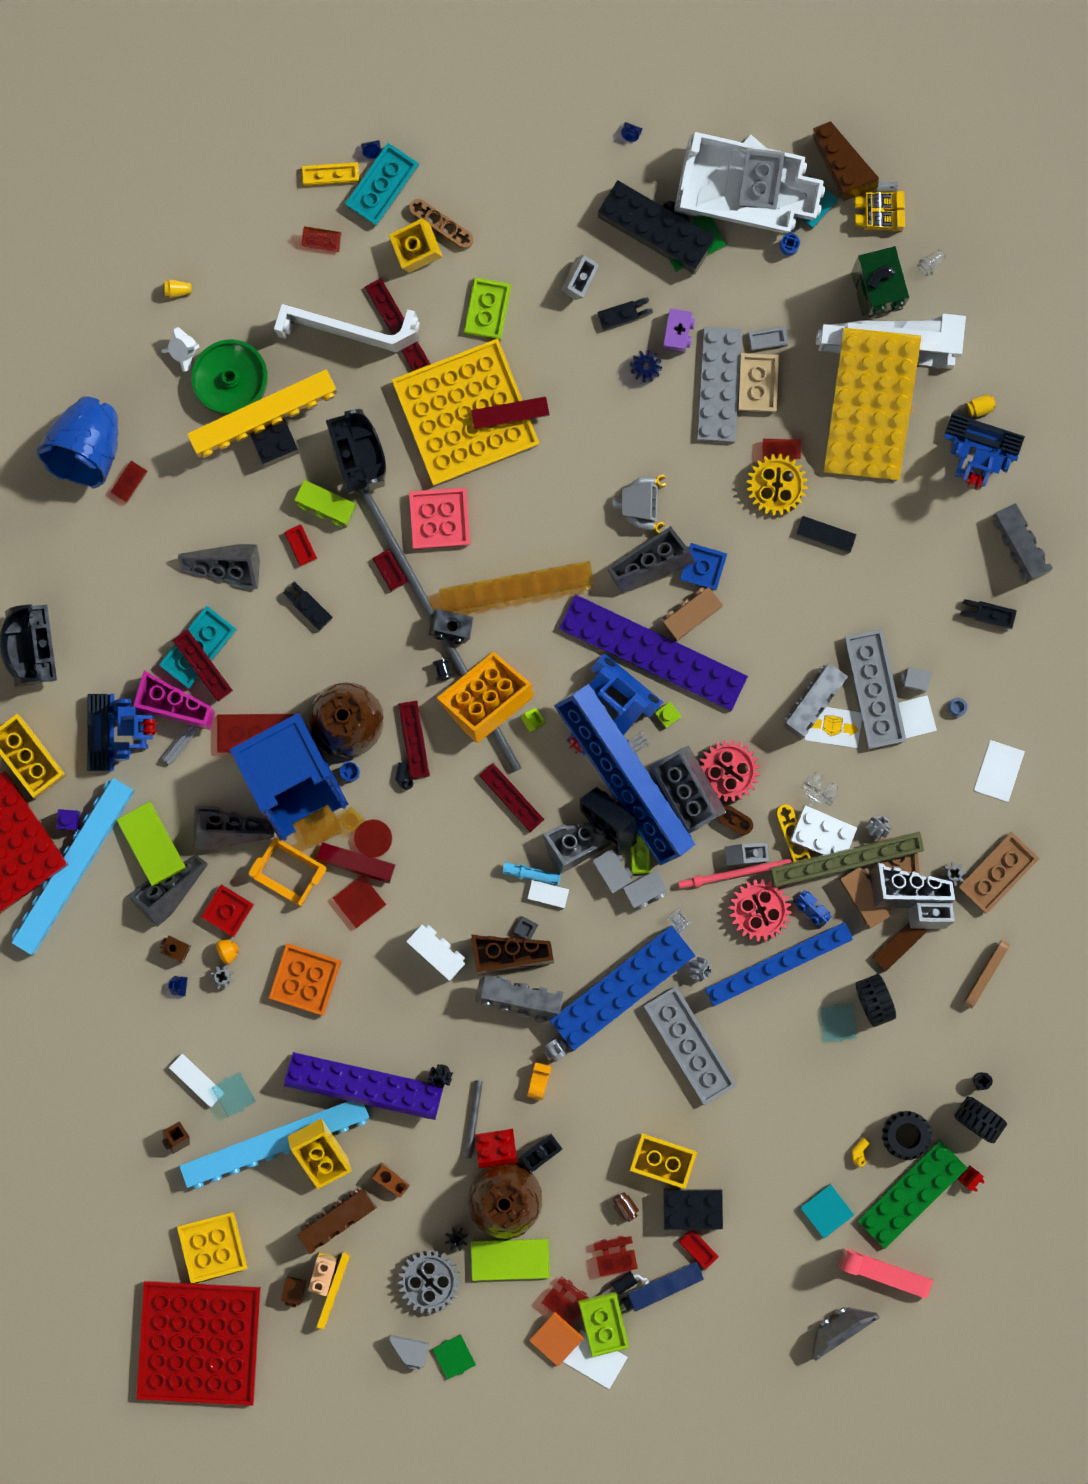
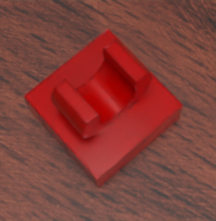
[958,1165,985,1192]

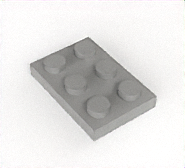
[739,148,785,209]

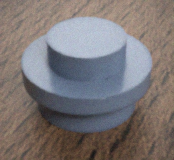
[948,698,967,717]

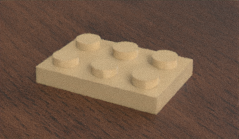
[738,353,779,413]

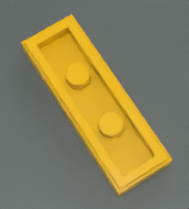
[301,162,359,186]

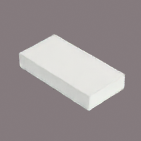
[527,880,569,908]

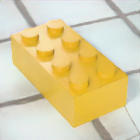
[0,714,67,799]

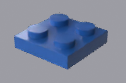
[680,543,727,591]

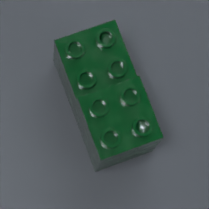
[851,246,909,317]

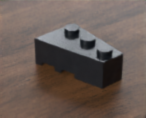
[580,786,637,855]

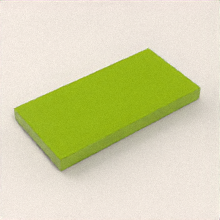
[117,801,186,887]
[471,1238,550,1281]

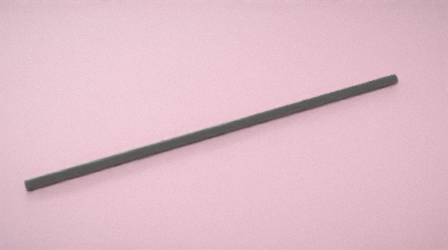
[330,439,522,772]

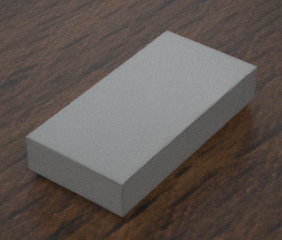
[747,326,788,352]

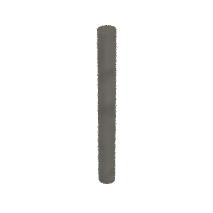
[464,1080,483,1158]

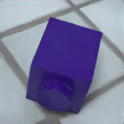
[57,809,81,831]

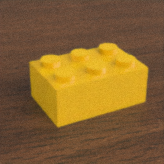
[287,1118,352,1189]
[629,1133,697,1189]

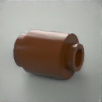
[612,1192,639,1222]

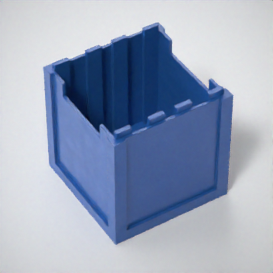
[230,713,349,841]

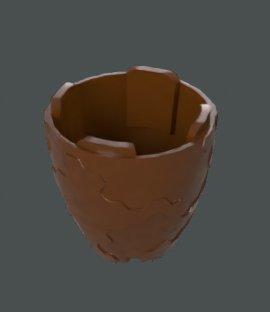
[309,682,384,759]
[468,1163,542,1239]

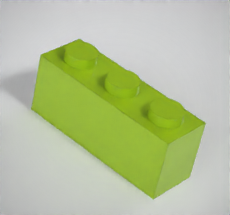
[294,480,357,528]

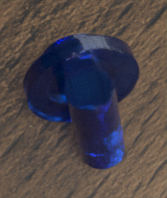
[621,122,643,142]
[361,140,381,159]
[168,976,188,996]

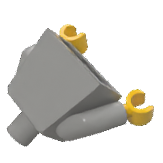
[613,475,666,534]

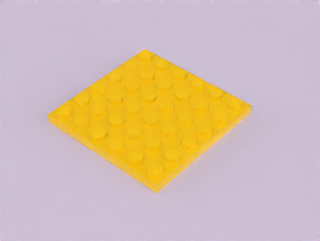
[392,338,540,486]

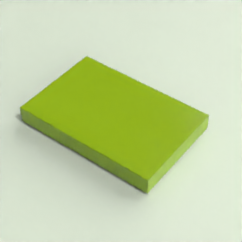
[464,277,512,341]
[578,1292,629,1357]

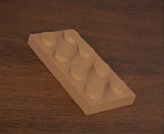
[958,832,1040,914]

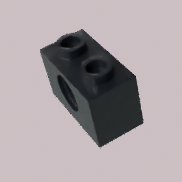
[428,609,473,645]
[520,1133,563,1173]

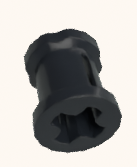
[433,658,453,681]
[973,1072,993,1090]

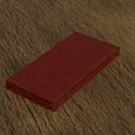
[217,714,294,753]

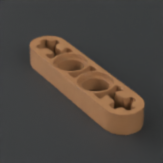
[410,199,473,249]
[963,940,1010,1009]

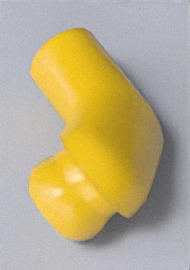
[851,1138,870,1167]

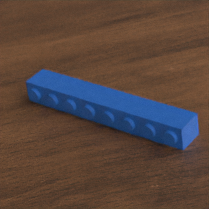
[705,922,853,1006]

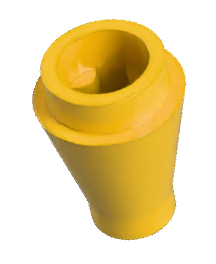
[164,279,191,298]

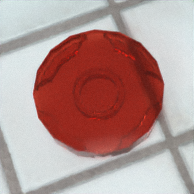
[354,819,393,858]

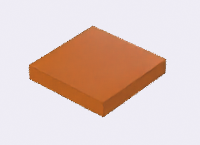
[529,1312,584,1366]

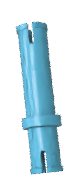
[502,862,561,886]

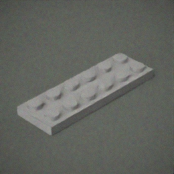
[697,327,742,443]
[844,629,907,749]
[644,986,737,1105]

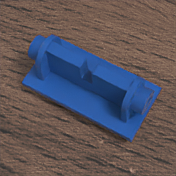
[793,890,832,928]

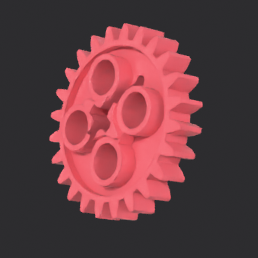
[700,740,761,802]
[729,879,792,941]

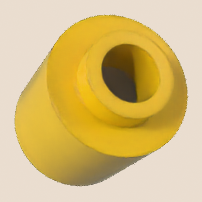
[966,394,996,418]

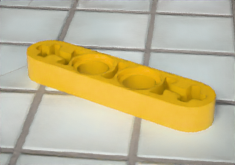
[776,804,811,862]

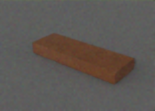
[872,922,927,972]

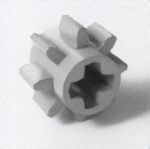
[866,815,892,839]
[941,862,966,886]
[688,956,712,982]
[211,965,235,989]
[544,1038,568,1062]

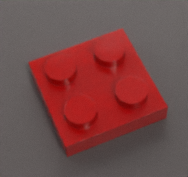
[201,884,255,937]
[475,1129,518,1168]

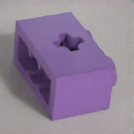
[663,308,695,353]

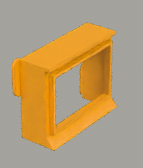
[249,837,326,907]

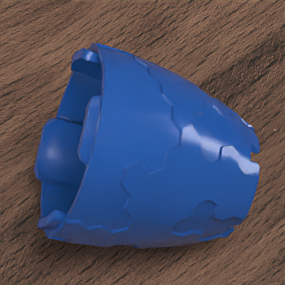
[37,396,118,489]

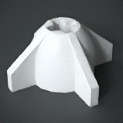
[162,327,200,372]

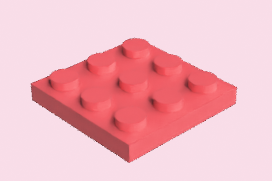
[409,488,470,549]

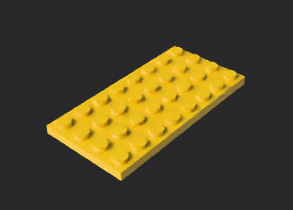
[824,328,921,480]

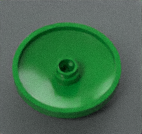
[192,339,268,415]

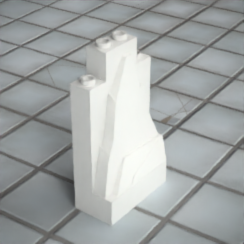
[674,132,825,234]
[815,314,966,369]

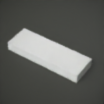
[169,1053,225,1107]

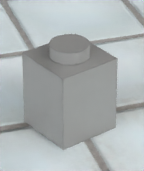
[900,667,931,693]

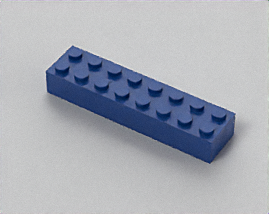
[550,925,696,1051]

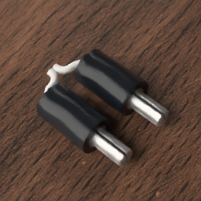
[602,1271,649,1312]

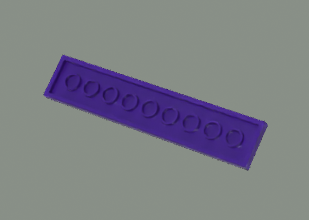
[559,594,748,711]

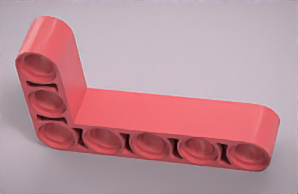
[838,1248,934,1299]

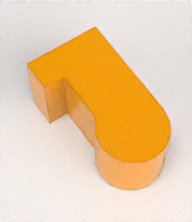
[527,1062,552,1101]

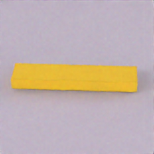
[317,1252,351,1329]

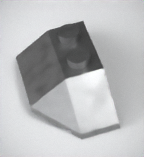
[812,1307,880,1361]

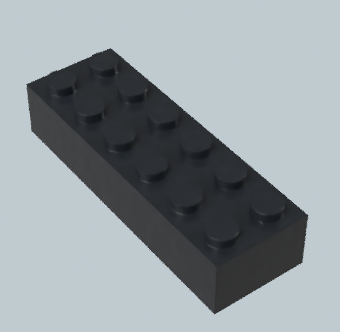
[598,180,715,274]

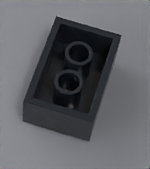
[250,418,299,468]
[663,1189,723,1230]

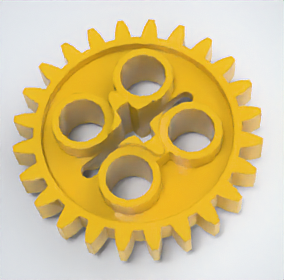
[746,453,808,516]

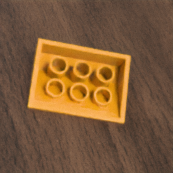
[437,651,534,744]

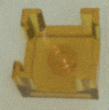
[296,805,344,849]

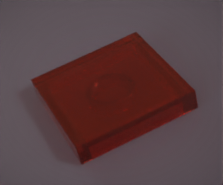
[333,876,387,929]

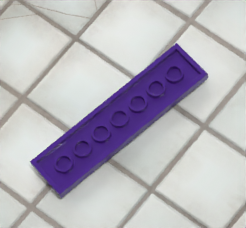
[284,1052,443,1120]

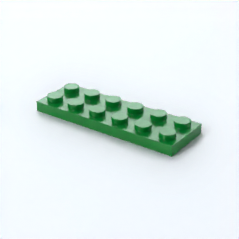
[857,1140,967,1249]

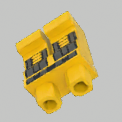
[854,191,905,231]

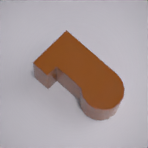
[372,1162,410,1198]

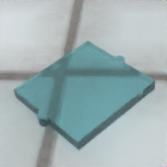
[821,1004,857,1042]
[212,1072,256,1117]

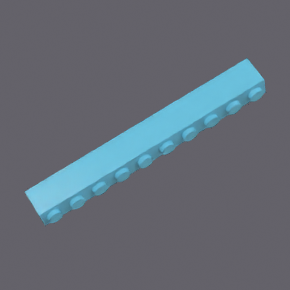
[12,778,135,955]
[179,1101,370,1189]

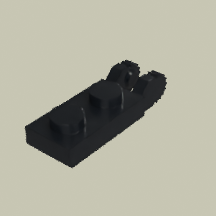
[597,297,653,331]
[283,581,333,631]
[960,599,1017,630]

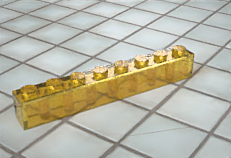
[439,561,594,614]

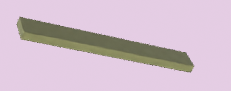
[770,832,924,887]

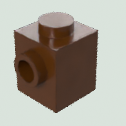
[159,936,191,963]
[162,1121,190,1154]

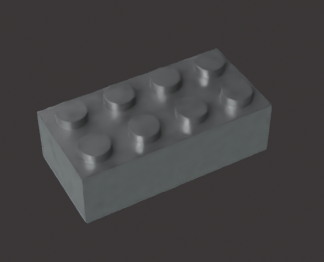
[650,746,727,833]

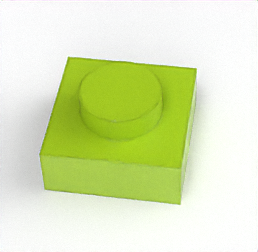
[655,702,682,728]
[520,707,546,732]

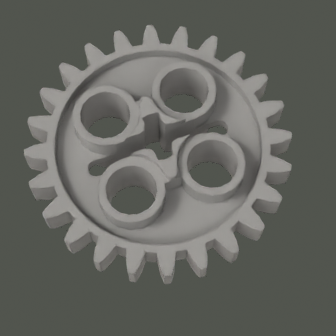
[398,1250,461,1314]

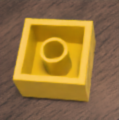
[389,218,443,273]

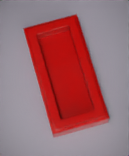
[284,524,317,567]
[678,1230,719,1270]

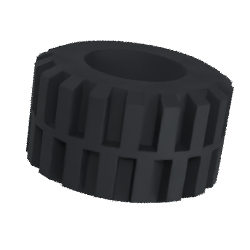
[856,974,896,1027]
[954,1096,1007,1144]
[882,1111,932,1160]

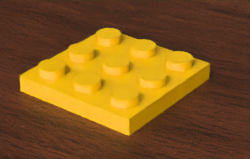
[177,1212,248,1284]

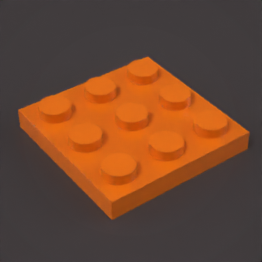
[269,943,342,1016]

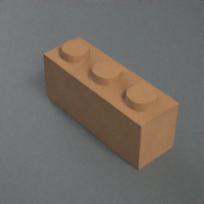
[663,587,723,642]
[839,867,891,929]

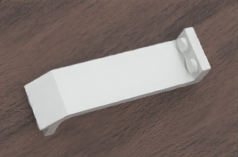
[274,304,420,352]

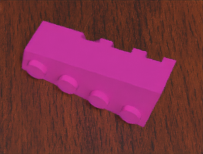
[133,670,215,730]

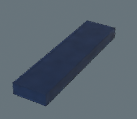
[627,1262,704,1312]

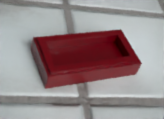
[372,549,408,592]

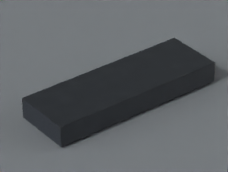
[796,516,857,553]

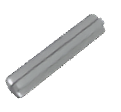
[162,725,200,765]

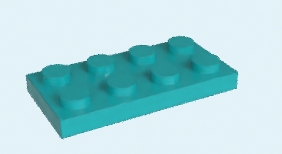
[345,143,419,227]
[159,606,237,689]

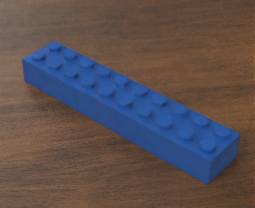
[554,684,696,865]

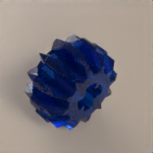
[630,350,662,383]

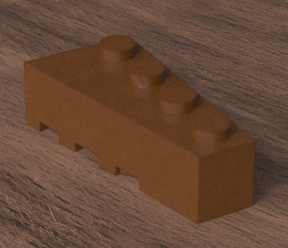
[813,121,879,202]
[471,934,554,975]
[297,1188,377,1254]

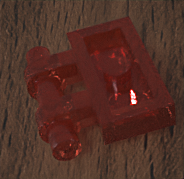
[593,1236,638,1276]
[541,1276,589,1327]

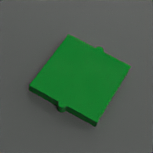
[432,1334,476,1380]

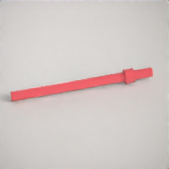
[678,858,792,889]

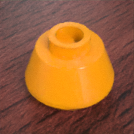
[215,939,240,965]

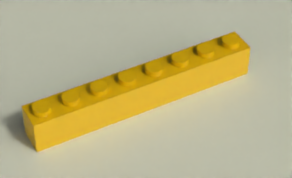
[187,369,337,458]

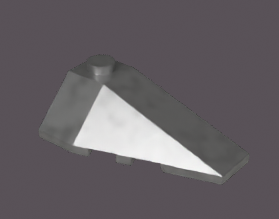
[178,544,260,589]
[193,806,274,849]
[543,822,613,874]
[129,855,208,927]

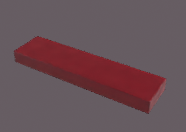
[471,396,550,430]
[172,629,233,702]
[398,700,430,779]
[479,763,545,833]
[316,842,395,884]

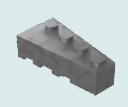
[992,503,1053,583]
[607,526,695,593]
[783,663,848,740]
[870,863,955,908]
[475,976,564,1022]

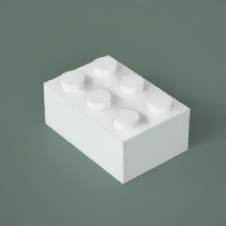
[407,925,466,981]

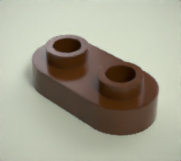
[718,806,753,835]

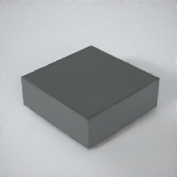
[512,916,538,939]

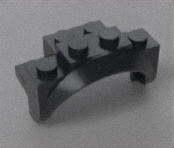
[326,409,386,494]
[0,604,57,687]

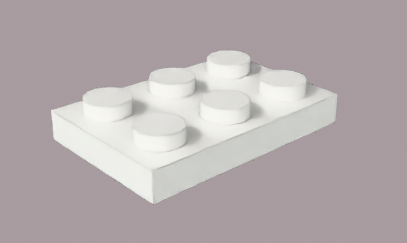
[790,805,857,855]

